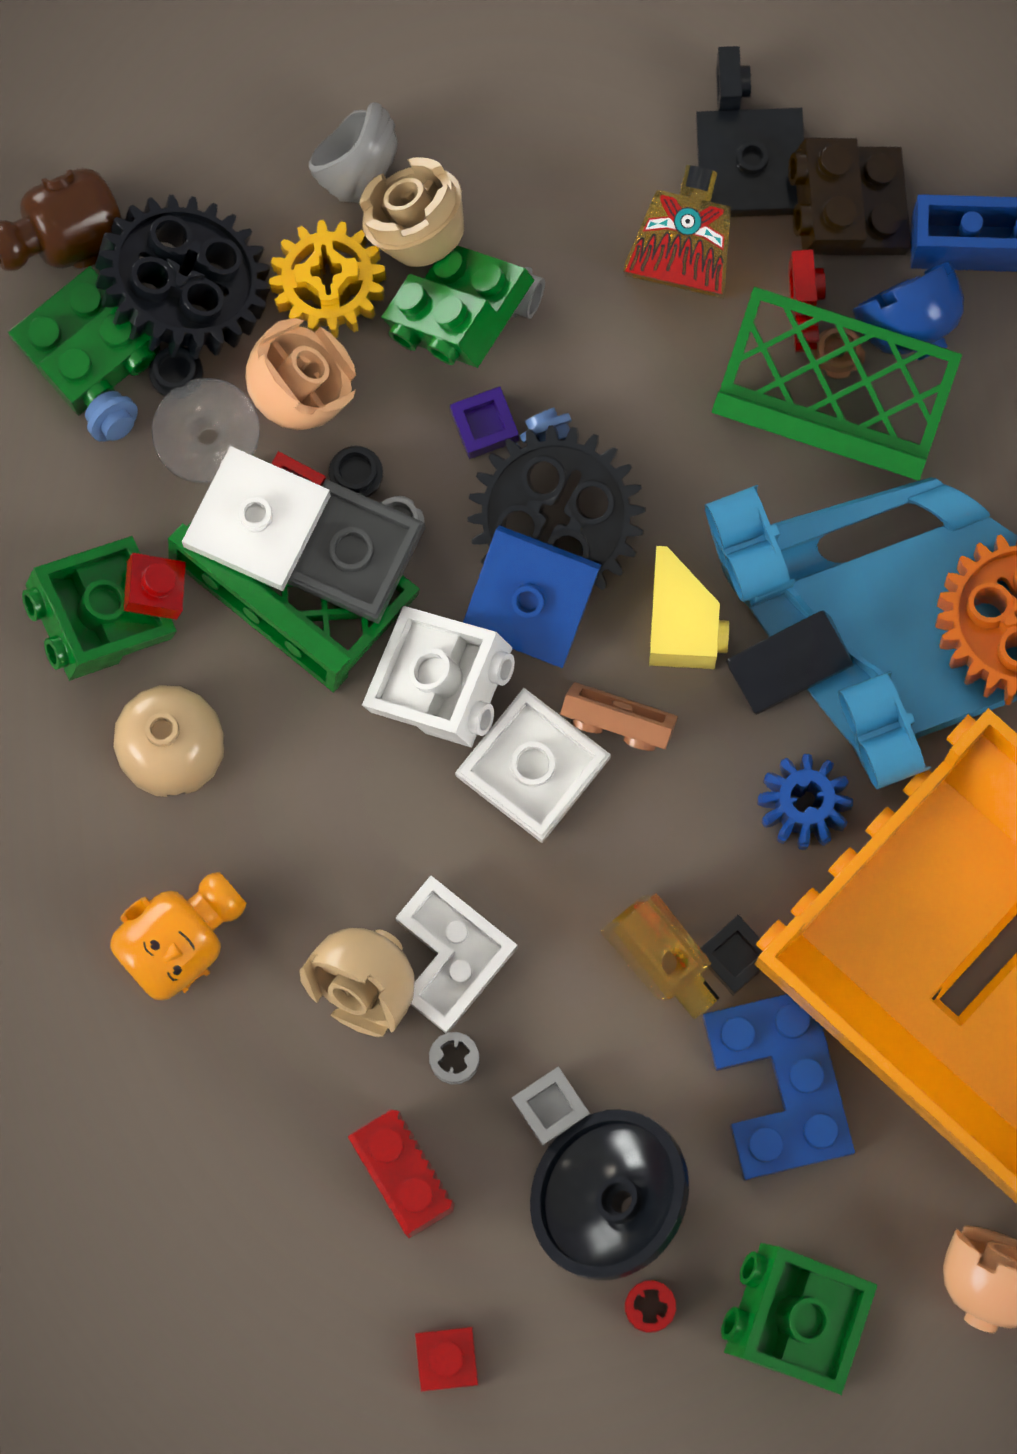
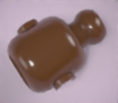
[0,168,122,271]

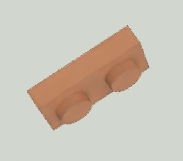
[560,682,678,751]

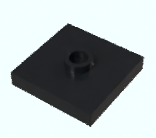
[696,108,804,218]

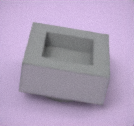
[511,1066,590,1147]

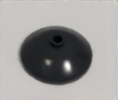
[530,1109,689,1281]

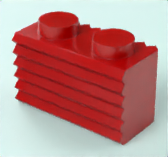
[347,1109,455,1238]

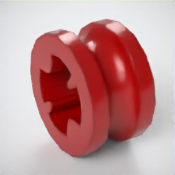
[625,1280,676,1333]

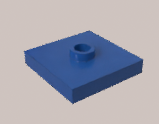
[463,525,601,668]

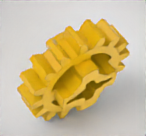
[269,220,386,338]

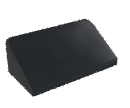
[726,610,854,715]

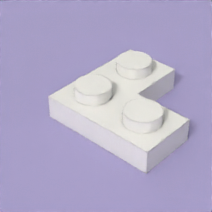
[395,875,518,1033]

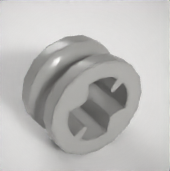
[429,1032,480,1085]

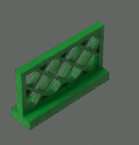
[711,286,963,481]
[168,456,420,693]

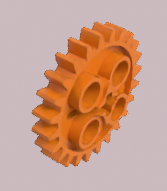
[935,534,1017,706]

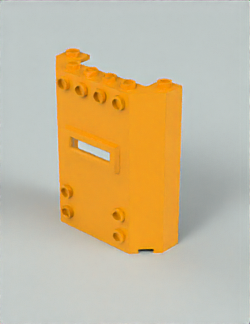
[755,708,1017,1204]

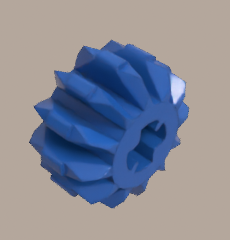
[757,754,853,850]

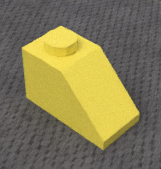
[649,546,729,669]

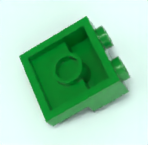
[381,245,534,368]
[7,266,160,416]
[22,536,177,681]
[721,1243,878,1395]

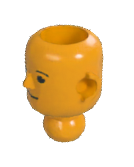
[110,872,247,1001]

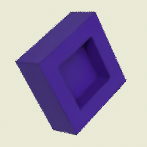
[450,386,520,459]

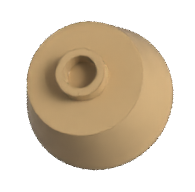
[359,158,464,267]

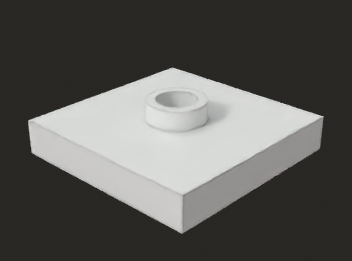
[182,446,331,591]
[455,688,611,843]

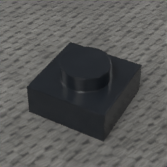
[716,46,751,111]
[697,914,763,996]

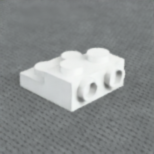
[362,606,515,748]

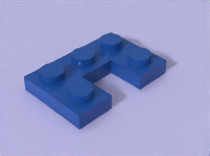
[702,994,855,1181]

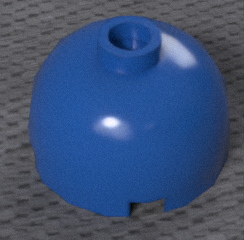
[851,261,964,361]

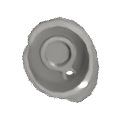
[309,102,398,203]

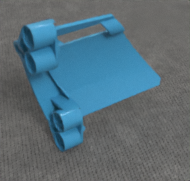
[705,477,1017,790]

